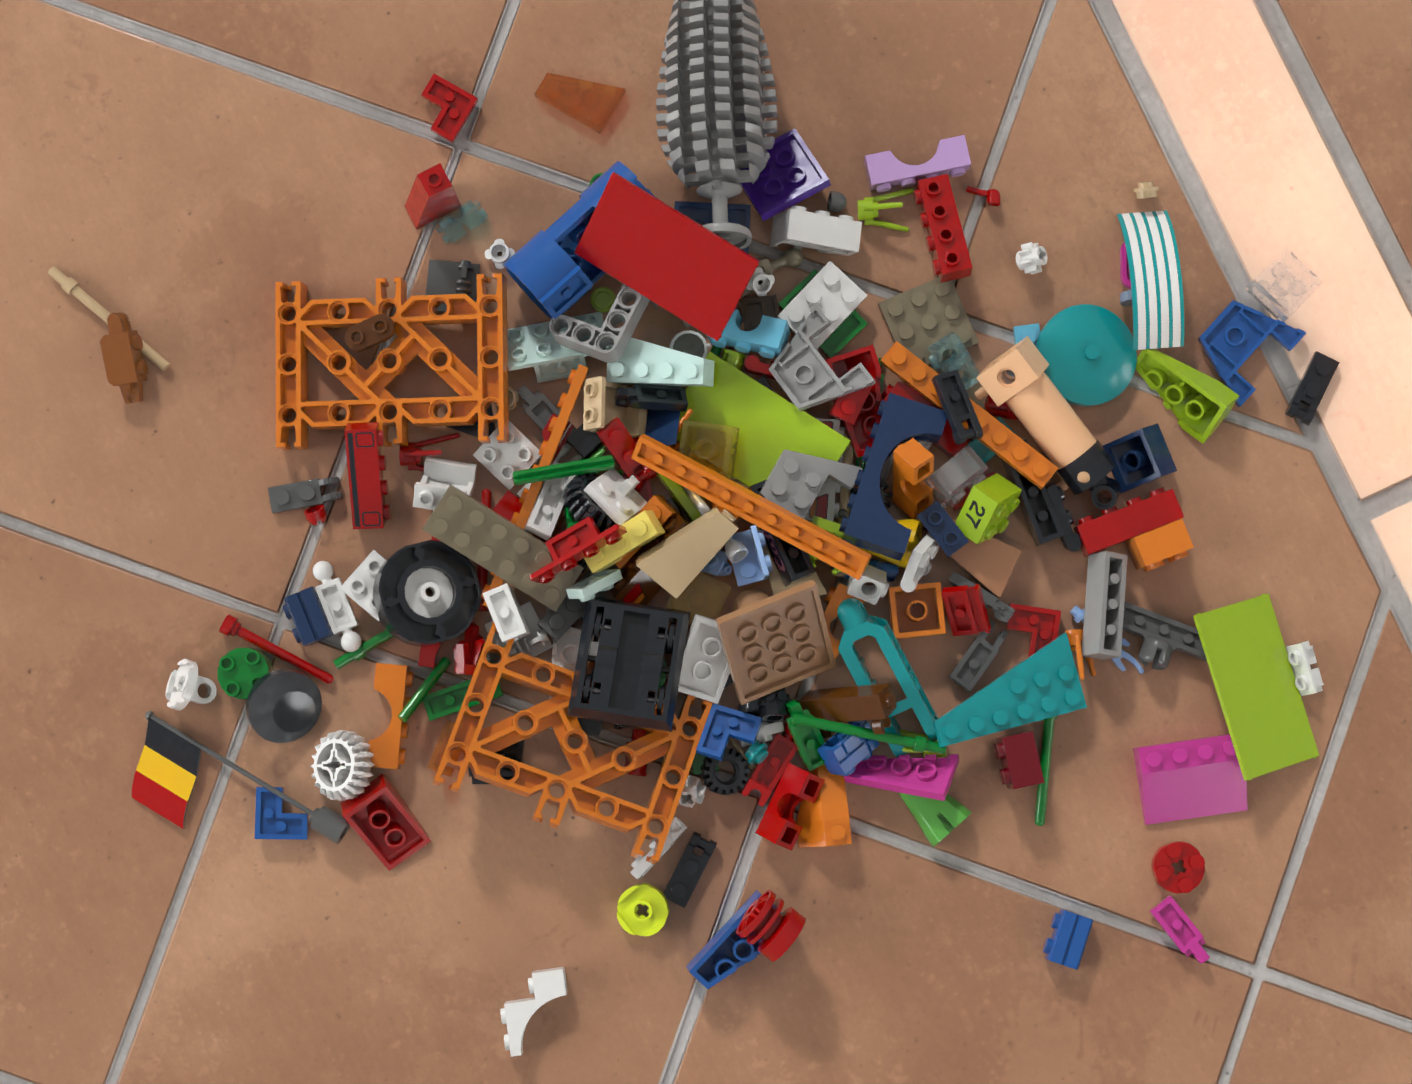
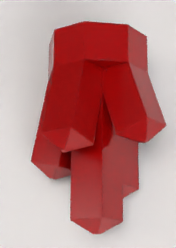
[453,623,486,675]

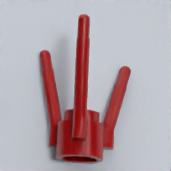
[399,433,460,472]

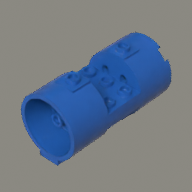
[503,161,657,319]

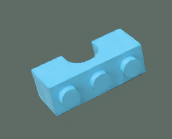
[707,309,791,359]

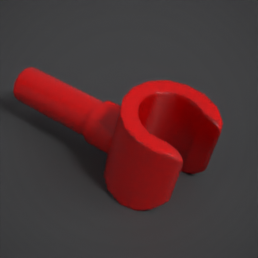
[966,186,1001,206]

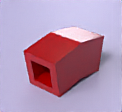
[418,643,443,668]

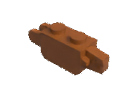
[100,312,148,404]

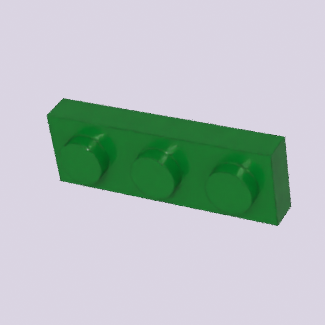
[423,679,504,721]

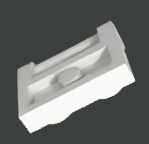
[900,532,939,593]

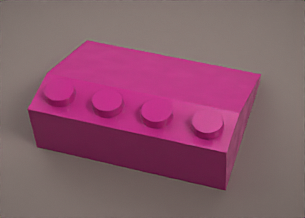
[1133,734,1248,825]

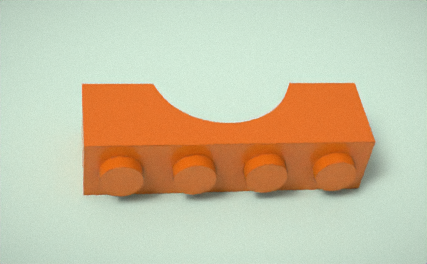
[368,663,414,769]

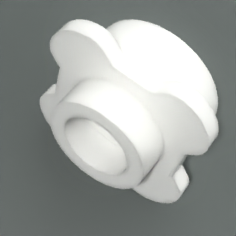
[485,239,515,269]
[746,267,775,297]

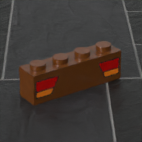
[610,512,690,605]

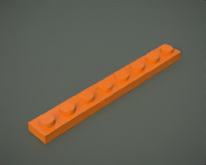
[880,341,1058,490]

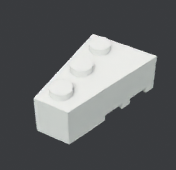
[770,206,862,256]

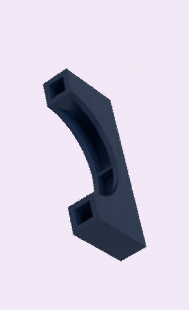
[839,393,947,561]

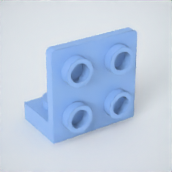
[732,525,773,587]

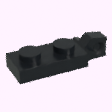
[614,383,688,412]

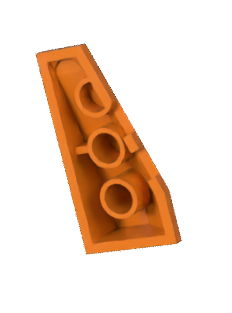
[796,741,852,848]

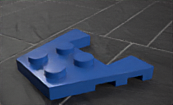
[1198,300,1306,407]

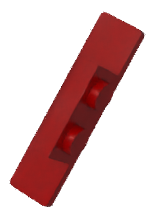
[529,516,627,584]

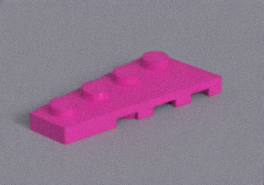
[844,754,959,801]

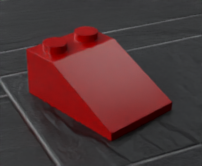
[340,773,431,871]

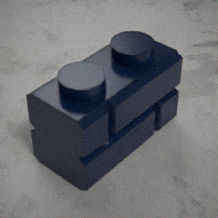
[283,586,334,647]

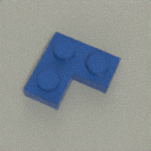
[696,703,763,761]
[255,787,309,840]

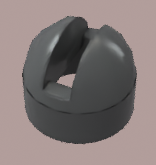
[827,191,847,212]

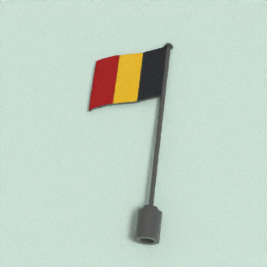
[132,711,350,844]

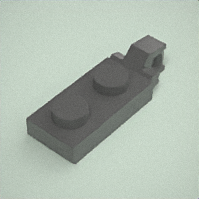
[517,385,576,443]
[949,572,1015,624]

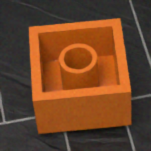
[1125,519,1194,572]
[887,582,946,640]

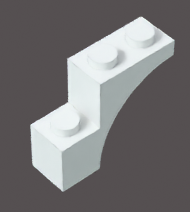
[500,967,568,1057]

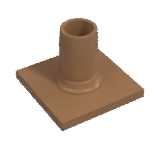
[716,579,837,705]

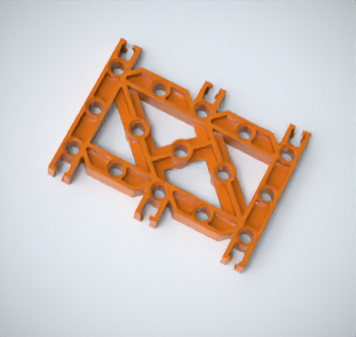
[275,273,509,450]
[433,621,713,864]

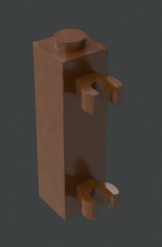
[798,683,897,738]

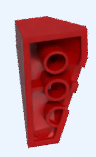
[825,344,881,458]

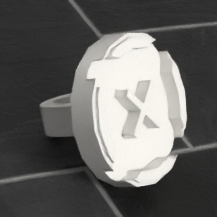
[166,659,217,711]

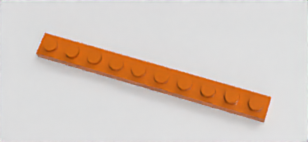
[481,364,589,607]
[631,434,872,580]

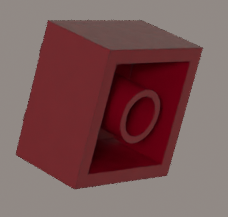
[993,731,1045,789]

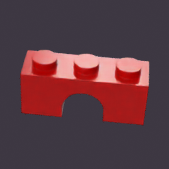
[755,763,825,851]

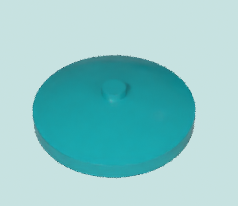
[1036,304,1137,407]

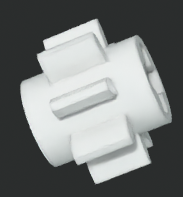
[1016,242,1048,274]
[676,775,707,808]

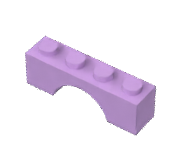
[864,135,971,192]

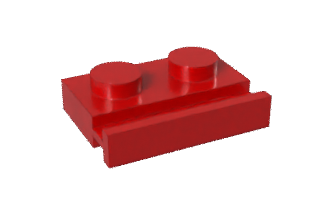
[941,584,991,636]

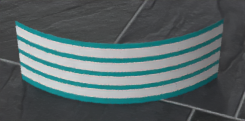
[1117,210,1184,350]

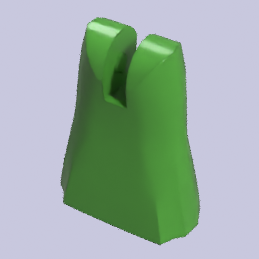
[898,792,972,847]

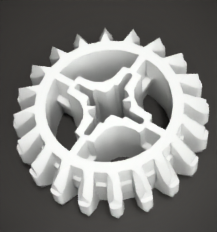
[310,730,375,801]

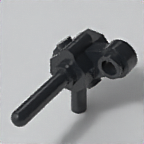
[738,687,799,723]

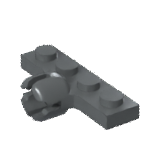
[537,564,626,643]
[1123,602,1207,670]

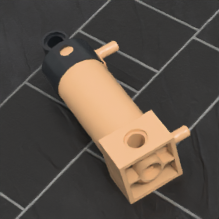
[975,336,1121,510]

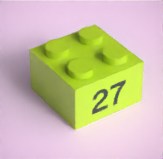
[955,473,1022,545]

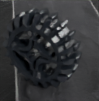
[563,472,616,533]

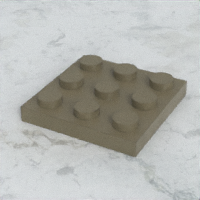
[878,277,979,365]

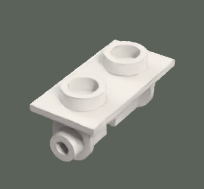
[1286,641,1324,696]

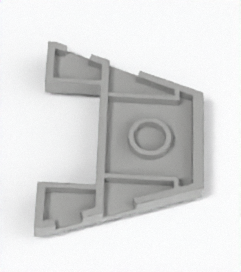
[769,305,876,411]
[758,449,862,519]

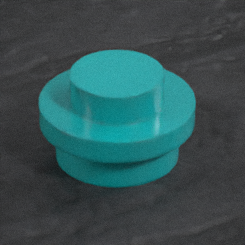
[745,740,769,765]

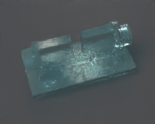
[435,200,488,245]

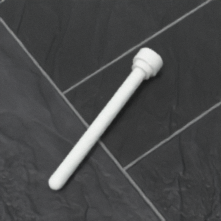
[679,484,748,564]

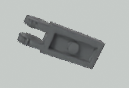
[268,477,343,514]
[948,620,1009,692]

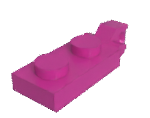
[1149,895,1210,964]

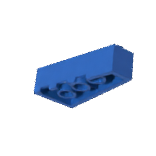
[686,890,781,989]

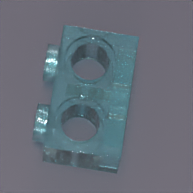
[927,332,980,390]

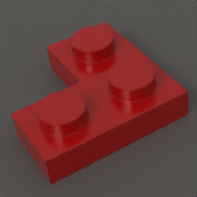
[421,74,478,143]
[1006,603,1061,657]

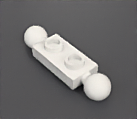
[313,561,361,652]

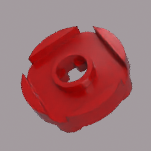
[1151,841,1205,894]

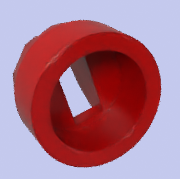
[304,504,327,526]

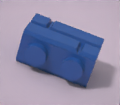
[818,720,880,776]
[1043,909,1094,970]

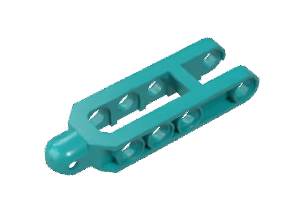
[837,598,938,758]

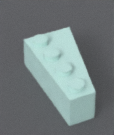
[606,337,715,387]

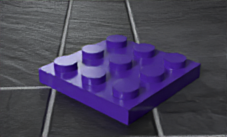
[741,128,831,221]

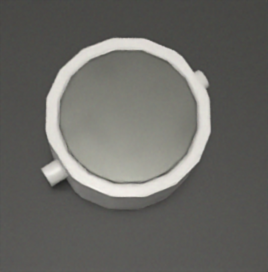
[670,330,712,358]

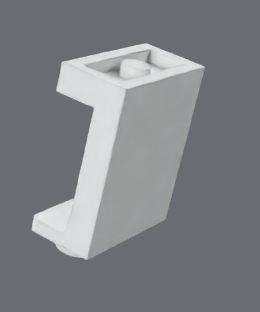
[413,456,477,510]
[482,583,531,643]

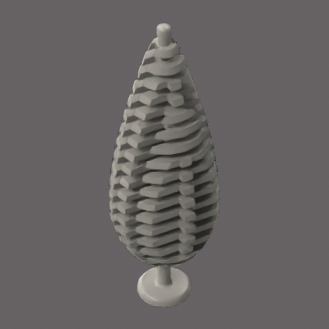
[656,0,778,249]

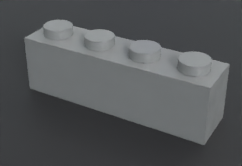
[1082,551,1128,660]

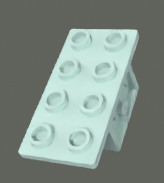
[507,312,608,383]

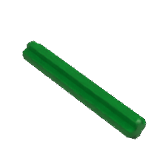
[512,455,615,485]

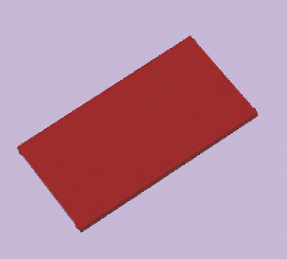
[574,172,760,341]

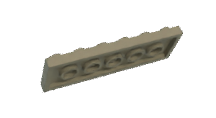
[422,484,584,612]

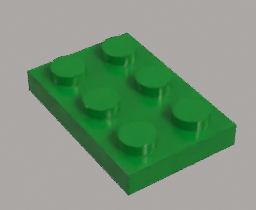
[778,269,868,358]

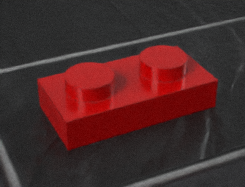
[829,367,876,425]

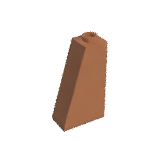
[922,519,1022,598]

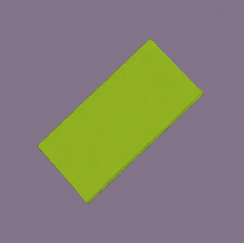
[677,352,851,492]
[1193,593,1320,781]

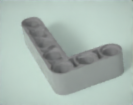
[549,283,650,363]

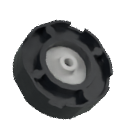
[373,540,482,647]

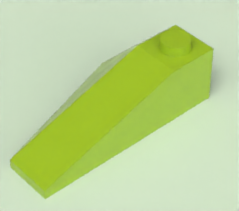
[1135,349,1239,444]

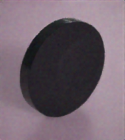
[246,669,322,743]

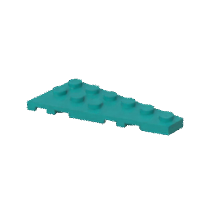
[933,633,1087,747]

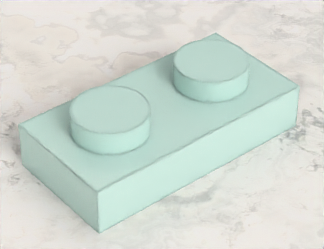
[566,569,623,602]

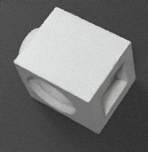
[847,565,889,605]

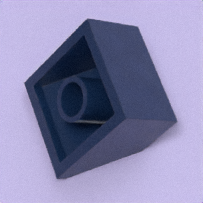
[1103,423,1177,493]

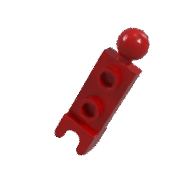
[741,722,797,807]

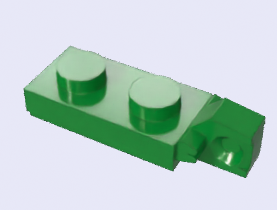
[786,699,825,772]

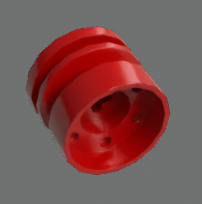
[736,890,806,962]

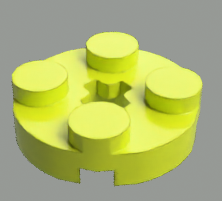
[617,883,670,937]

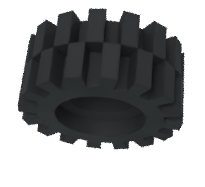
[700,748,750,795]

